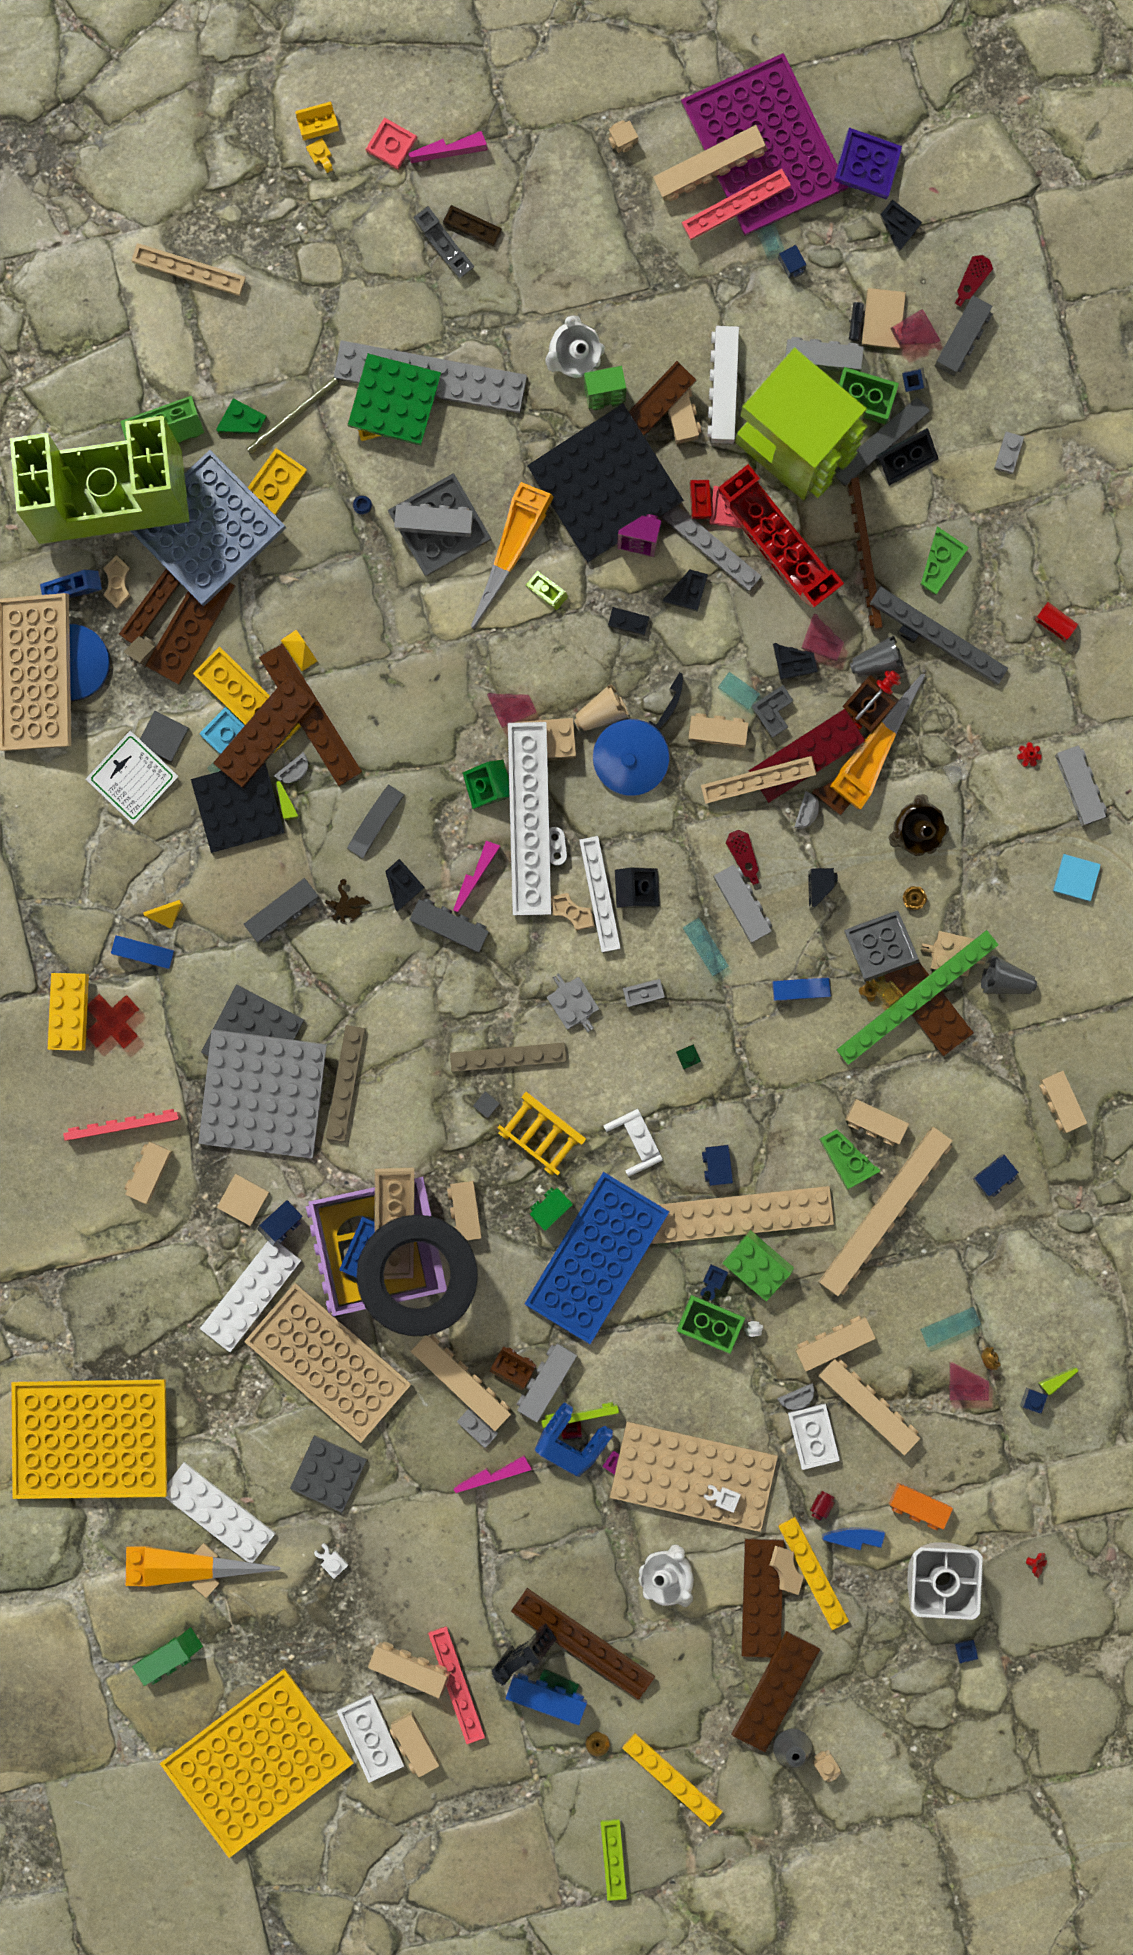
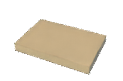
[861,288,906,350]

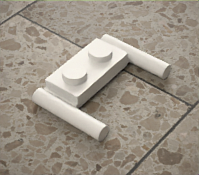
[603,1109,663,1177]

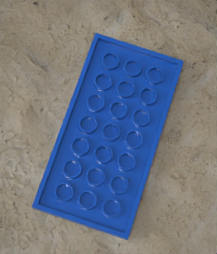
[525,1172,670,1344]

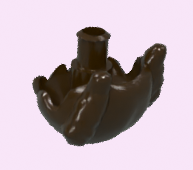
[888,794,949,856]

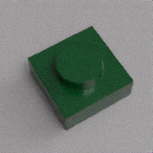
[676,1044,701,1070]

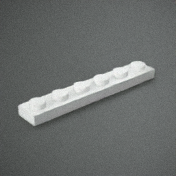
[579,836,620,952]

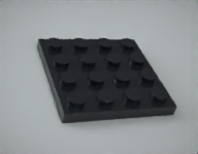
[191,762,285,853]

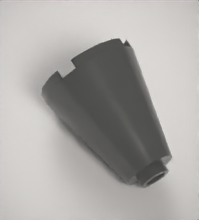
[850,636,905,677]
[981,956,1037,994]
[773,1728,812,1768]

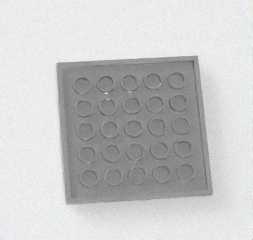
[198,1029,327,1159]

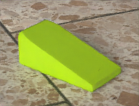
[526,571,568,610]
[276,781,299,821]
[1038,1367,1079,1395]

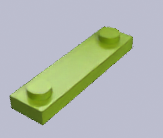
[541,1402,619,1428]
[600,1819,627,1901]

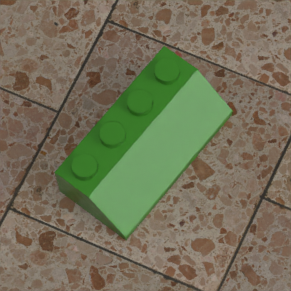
[120,396,204,444]

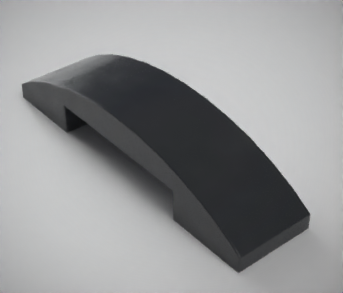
[649,672,683,731]

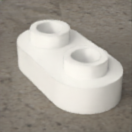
[549,827,567,866]

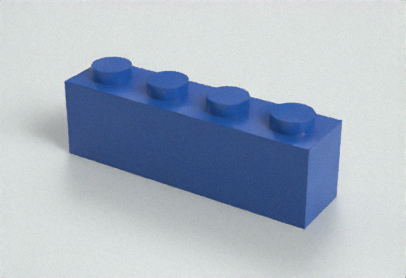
[505,1673,587,1725]

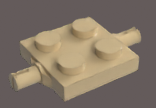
[920,931,986,977]

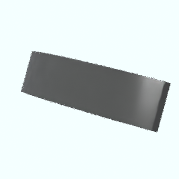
[413,206,474,279]
[347,784,404,858]

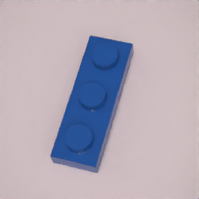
[339,1217,374,1278]

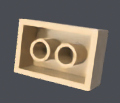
[515,718,576,761]

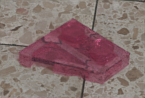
[890,309,941,345]
[801,613,844,662]
[487,693,537,728]
[949,1362,989,1401]

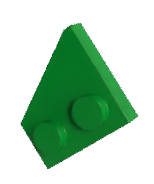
[216,398,267,434]

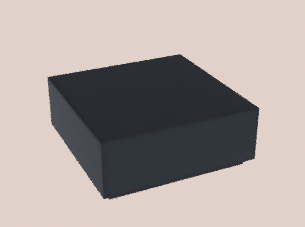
[898,625,919,643]

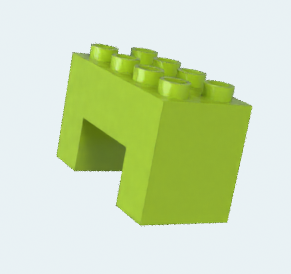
[735,347,868,501]
[10,416,189,544]

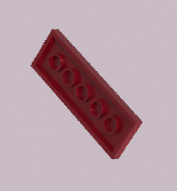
[748,709,866,803]

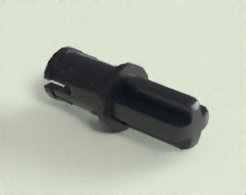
[848,302,864,341]

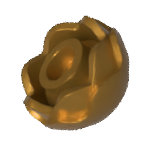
[903,886,927,910]
[981,1347,1001,1370]
[586,1731,610,1757]

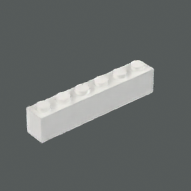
[707,326,739,444]

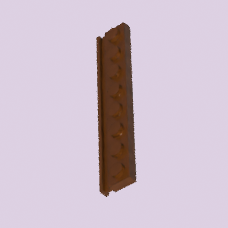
[629,361,697,436]
[259,643,363,787]
[511,1588,655,1700]

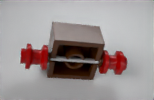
[842,670,901,732]

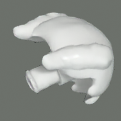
[545,315,605,378]
[639,1545,694,1607]

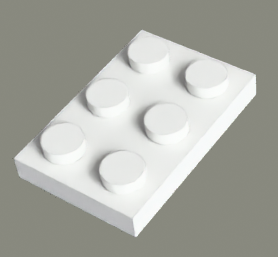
[788,1404,840,1470]

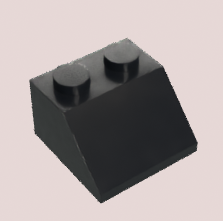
[615,867,660,908]
[808,868,838,910]

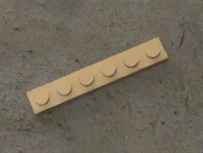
[131,243,246,296]
[701,756,817,804]

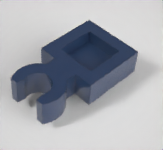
[700,1264,728,1301]

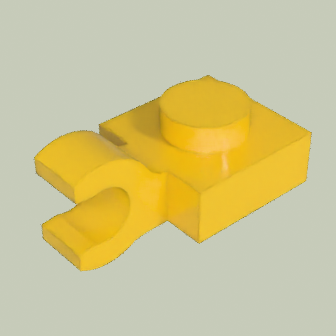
[306,138,333,174]

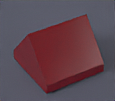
[562,1421,582,1440]

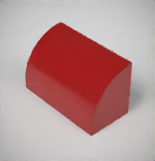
[1034,602,1078,642]

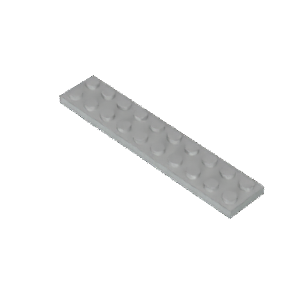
[334,340,527,413]

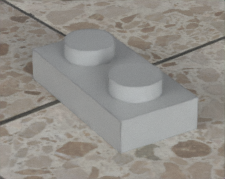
[994,432,1024,474]
[623,979,665,1007]
[457,1408,498,1448]

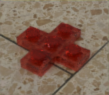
[86,994,140,1049]

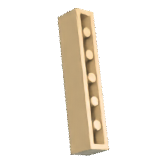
[653,125,768,201]
[410,1334,511,1431]
[818,1358,920,1456]

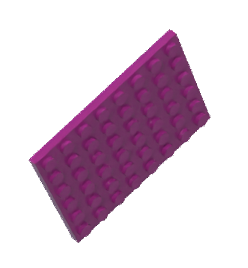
[681,53,848,236]

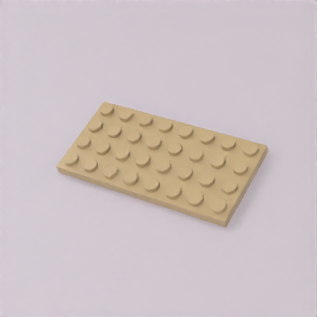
[0,593,71,751]
[244,1283,411,1443]
[610,1421,778,1532]

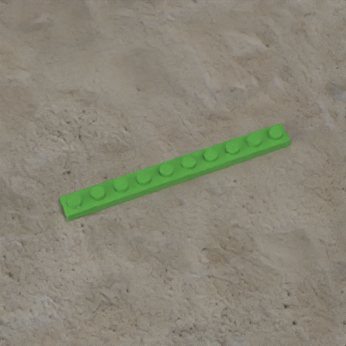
[836,930,999,1065]

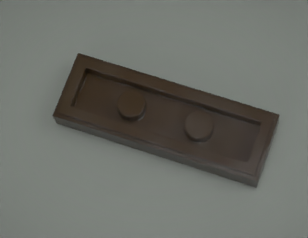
[443,205,502,247]

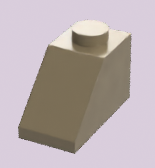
[124,636,156,668]

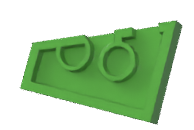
[920,526,969,595]
[819,1129,881,1189]

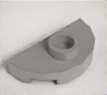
[274,752,308,784]
[794,791,819,829]
[777,1383,814,1410]

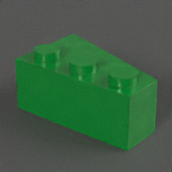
[132,1627,203,1686]

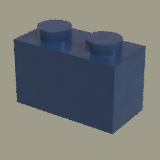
[702,1145,733,1186]
[972,1154,1019,1197]
[257,1200,303,1246]

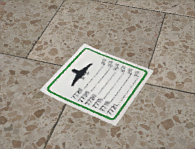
[86,731,178,825]

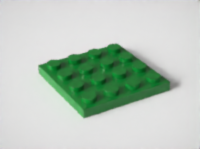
[348,353,441,446]

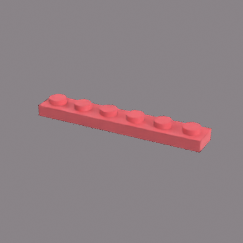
[681,169,791,241]
[63,1109,181,1141]
[428,1626,485,1745]

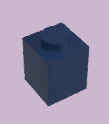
[778,245,807,278]
[902,368,927,392]
[1020,1387,1048,1414]

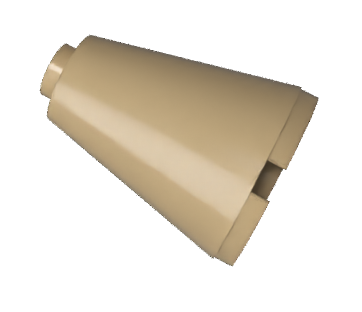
[574,684,629,731]

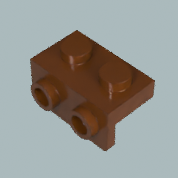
[489,1347,537,1390]

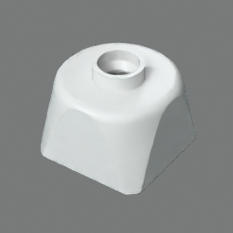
[907,1542,982,1620]

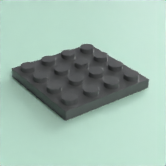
[388,473,491,577]
[201,984,304,1056]

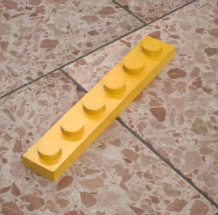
[778,1517,849,1630]
[622,1733,722,1827]

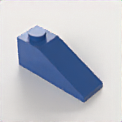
[40,569,102,598]

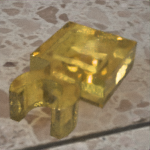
[869,975,904,1008]

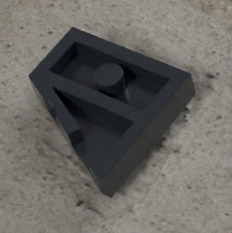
[880,199,922,253]
[662,569,708,612]
[773,643,818,680]
[385,859,425,912]

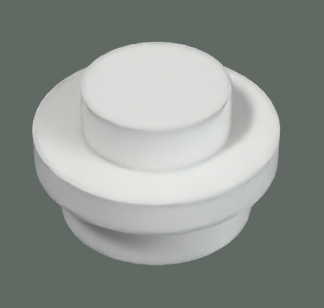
[744,1321,763,1337]

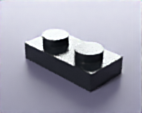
[608,607,650,636]

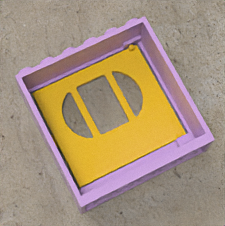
[306,1177,447,1316]

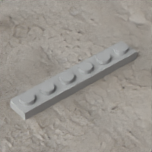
[662,505,761,592]

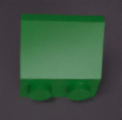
[462,759,510,809]
[530,1187,573,1231]

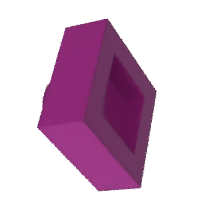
[602,1450,619,1475]

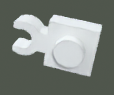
[704,1485,741,1513]
[314,1543,348,1579]

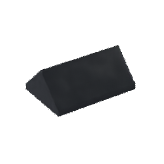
[875,428,939,486]

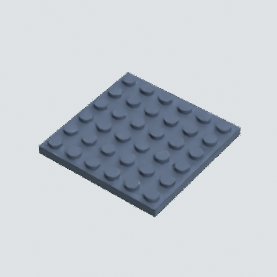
[130,450,286,607]

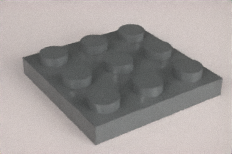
[844,910,919,982]
[290,1435,367,1513]

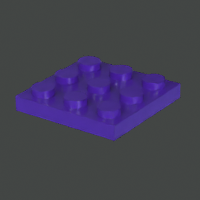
[834,128,902,200]

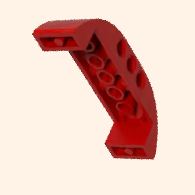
[718,464,844,608]

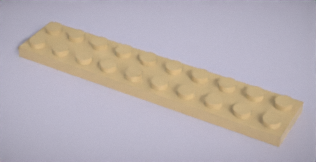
[651,1186,834,1244]

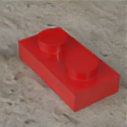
[689,480,712,519]

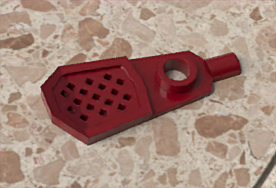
[955,255,993,307]
[725,830,760,885]

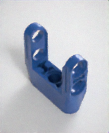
[535,1403,613,1477]

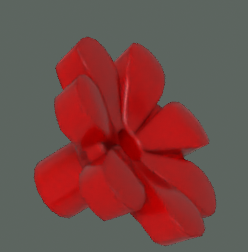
[1017,742,1042,767]
[1026,1553,1047,1578]

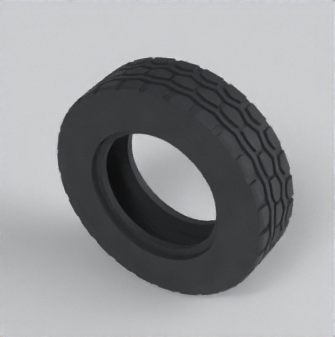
[357,1214,478,1337]

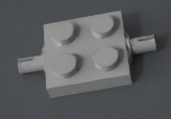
[547,974,600,1033]

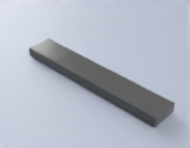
[834,397,930,487]

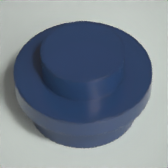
[353,495,372,515]

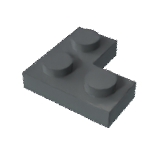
[751,685,794,738]

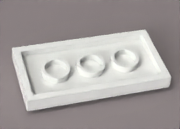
[337,1694,404,1782]

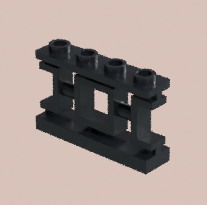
[491,1623,557,1686]

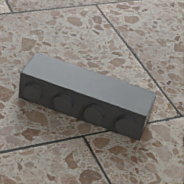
[935,296,993,376]
[243,878,320,944]
[409,898,489,953]

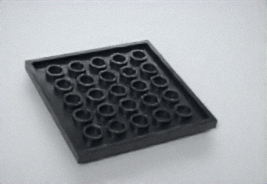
[527,403,684,563]

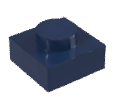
[954,1639,978,1663]

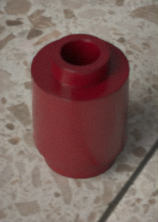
[810,1491,835,1521]

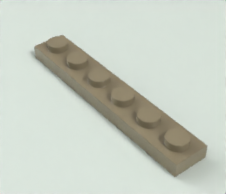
[326,1025,365,1142]
[450,1043,566,1072]

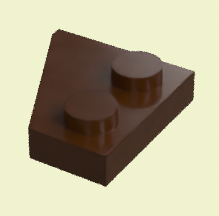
[812,782,851,816]

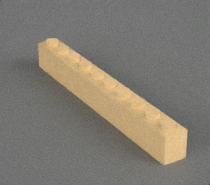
[818,1127,952,1296]

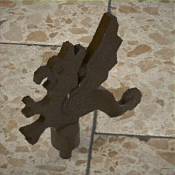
[325,879,370,923]

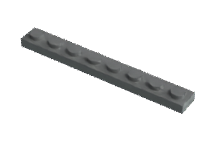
[869,586,1008,685]

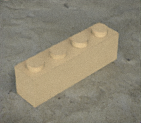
[795,1315,876,1371]
[368,1642,451,1698]

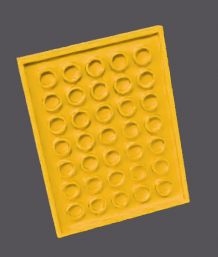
[11,1379,167,1499]
[159,1668,354,1858]

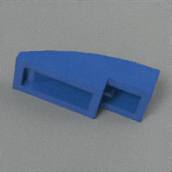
[111,935,174,969]
[772,978,831,1001]
[821,1527,885,1550]

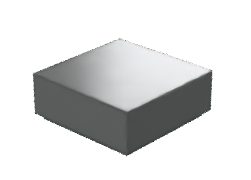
[473,1091,500,1118]

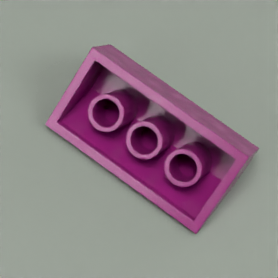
[617,514,661,557]

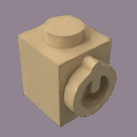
[608,120,638,153]
[812,1750,841,1782]

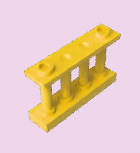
[497,1092,586,1176]

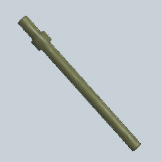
[246,377,339,454]

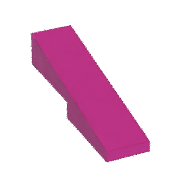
[408,131,488,163]
[453,841,501,913]
[453,1455,532,1493]

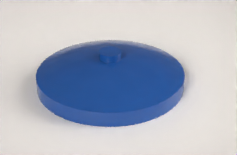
[69,624,110,701]
[593,719,670,796]

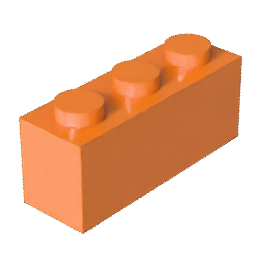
[888,1483,953,1531]

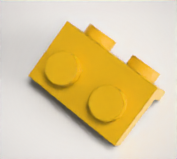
[295,102,339,141]

